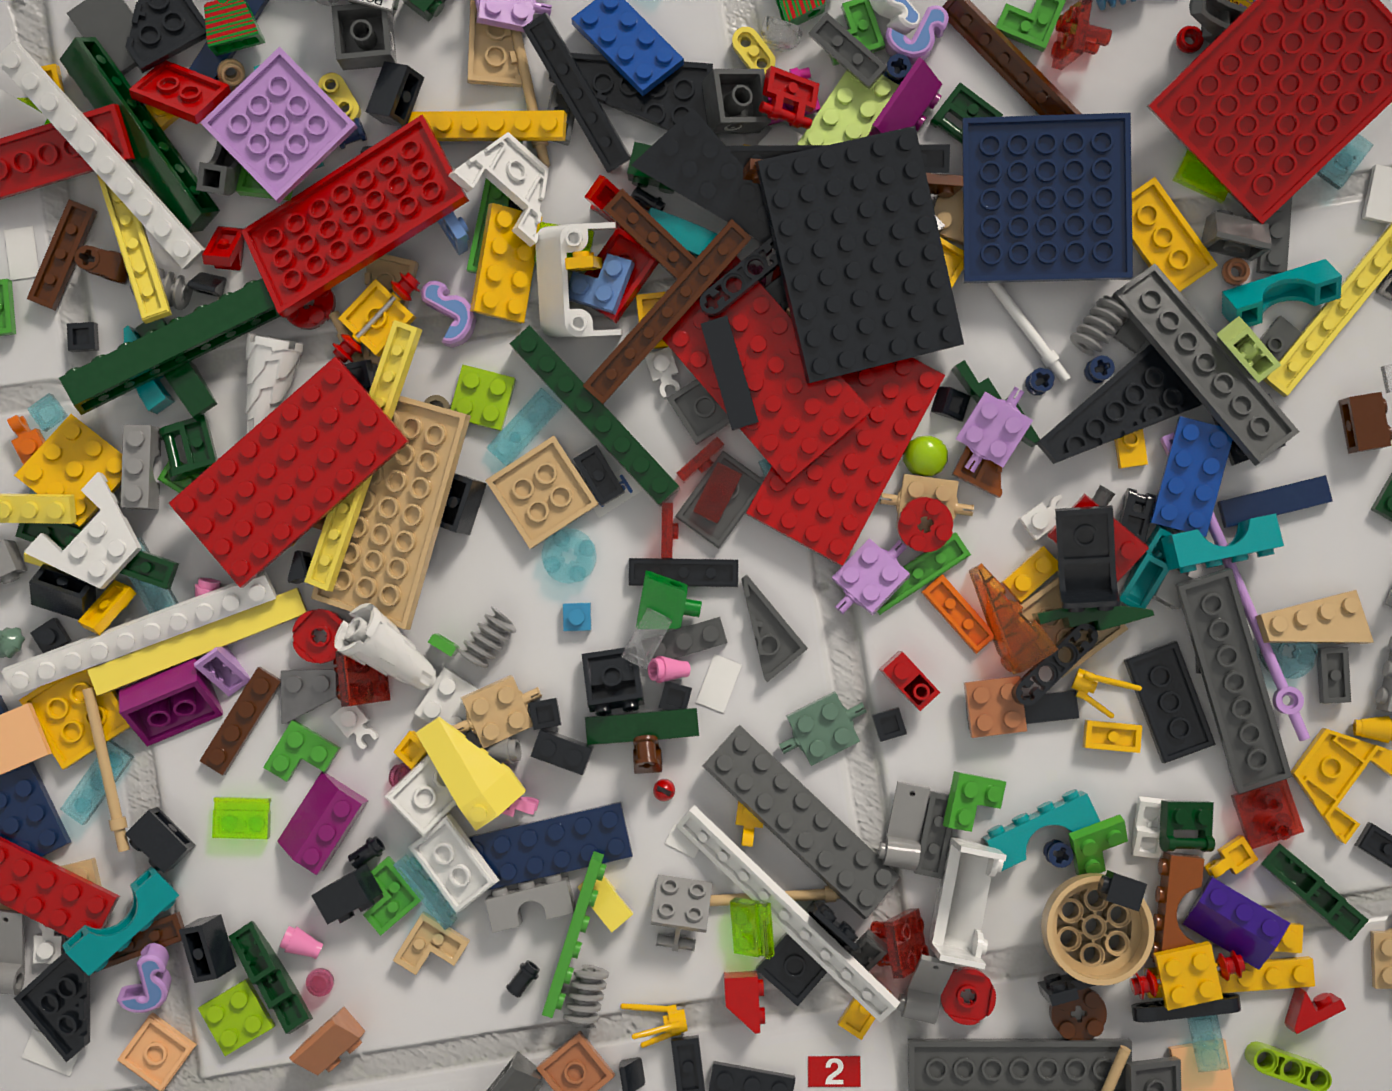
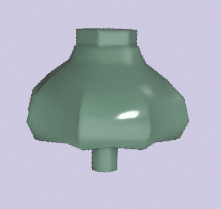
[0,627,25,658]

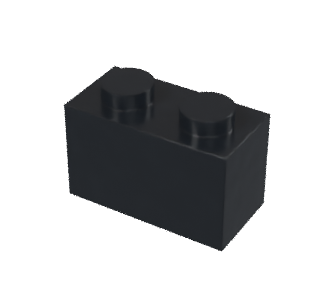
[365,61,425,127]
[440,473,487,535]
[29,564,96,620]
[530,728,594,775]
[125,807,196,873]
[311,864,383,925]
[179,914,237,983]

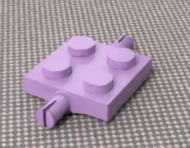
[474,0,552,32]
[956,387,1033,473]
[832,538,910,616]

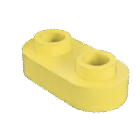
[732,27,776,75]
[318,73,361,121]

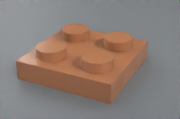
[964,676,1027,738]
[536,1031,615,1091]

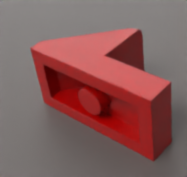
[584,175,623,230]
[202,226,245,271]
[1284,988,1346,1034]

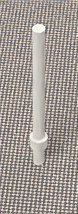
[987,283,1071,383]

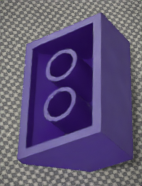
[1182,877,1290,970]

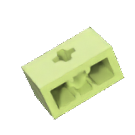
[1217,316,1281,383]

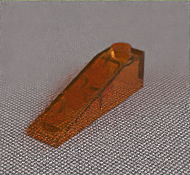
[969,563,1059,674]

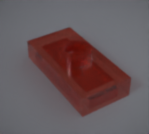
[676,437,725,483]
[693,462,742,524]
[661,503,679,559]

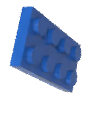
[571,0,684,96]
[1150,416,1233,537]

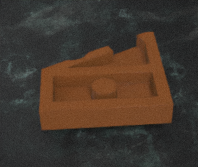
[952,446,1002,498]

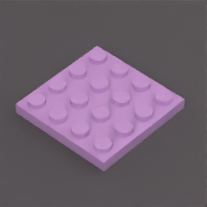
[200,47,358,203]

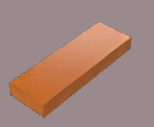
[921,574,997,654]

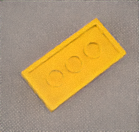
[1132,177,1218,292]
[470,203,542,324]

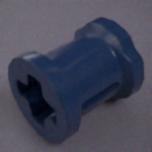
[884,54,911,85]
[339,117,367,149]
[1084,355,1115,384]
[1025,368,1055,395]
[1043,839,1074,868]

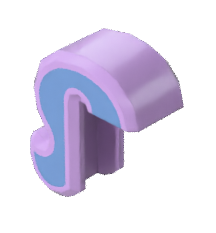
[884,5,949,65]
[421,281,477,348]
[117,943,172,1013]

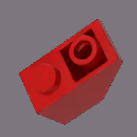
[879,651,941,711]
[724,971,765,1034]

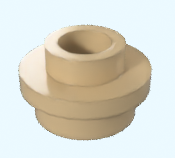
[217,58,245,86]

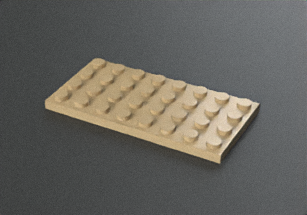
[311,387,471,630]

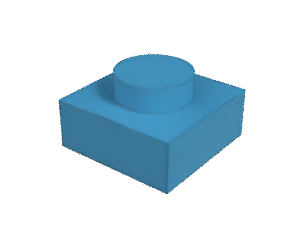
[563,603,592,631]

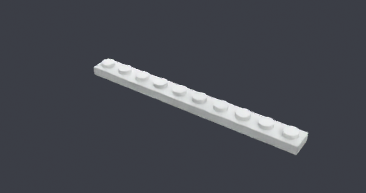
[0,40,205,269]
[1,571,277,696]
[676,805,900,1023]

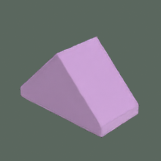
[194,646,250,696]

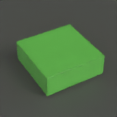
[428,633,460,657]

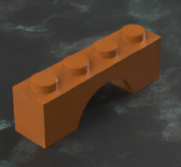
[1150,851,1204,963]

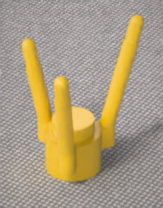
[1071,668,1142,718]
[620,1003,688,1048]

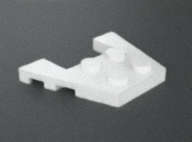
[448,132,549,247]
[24,472,142,589]

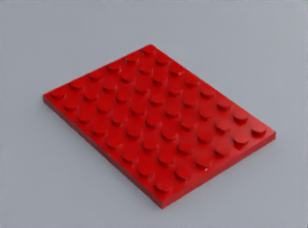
[1147,0,1392,224]

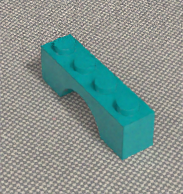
[1222,259,1342,327]
[1161,514,1284,574]
[982,789,1100,871]
[62,866,179,976]

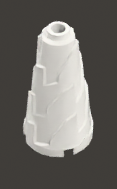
[245,333,304,433]
[334,603,437,690]

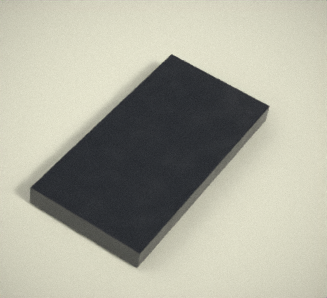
[1123,641,1216,763]

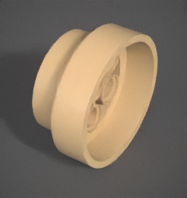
[1041,873,1154,986]

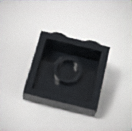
[582,646,645,716]

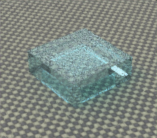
[27,393,68,432]

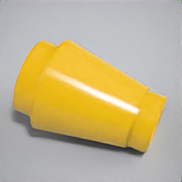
[1353,716,1392,743]

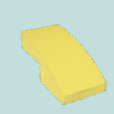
[577,876,633,932]

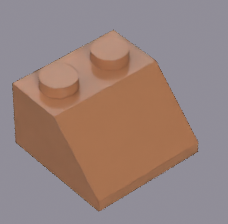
[289,1007,365,1076]

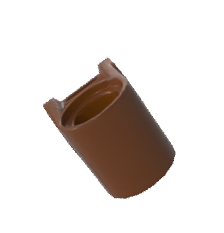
[74,245,129,285]
[633,735,662,774]

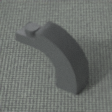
[196,141,242,196]

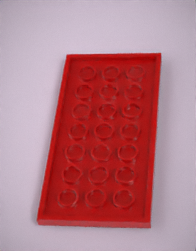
[241,114,469,318]
[662,256,871,484]
[169,356,410,588]
[746,357,945,567]

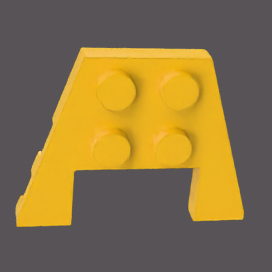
[1291,728,1392,844]

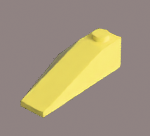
[416,717,526,831]

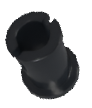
[631,186,666,211]
[348,836,385,869]
[506,960,540,998]

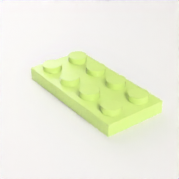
[797,70,899,145]

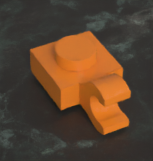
[7,415,45,465]

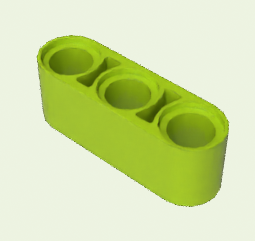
[1244,1041,1332,1091]

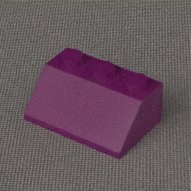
[869,57,942,136]
[119,658,223,747]
[277,771,369,875]

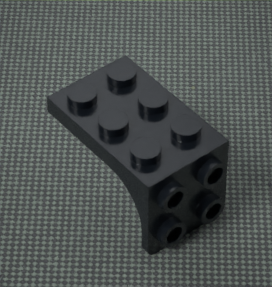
[1055,505,1120,612]
[756,901,860,1006]

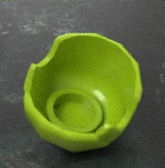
[903,436,948,477]

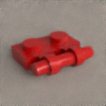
[759,66,820,129]

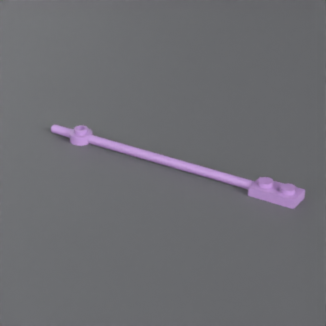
[1160,433,1310,741]

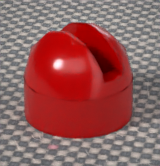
[653,779,675,802]

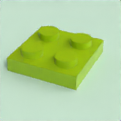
[450,364,516,431]
[198,977,276,1056]

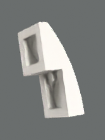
[1132,796,1166,859]

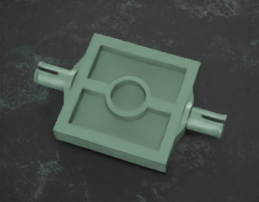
[779,691,867,766]

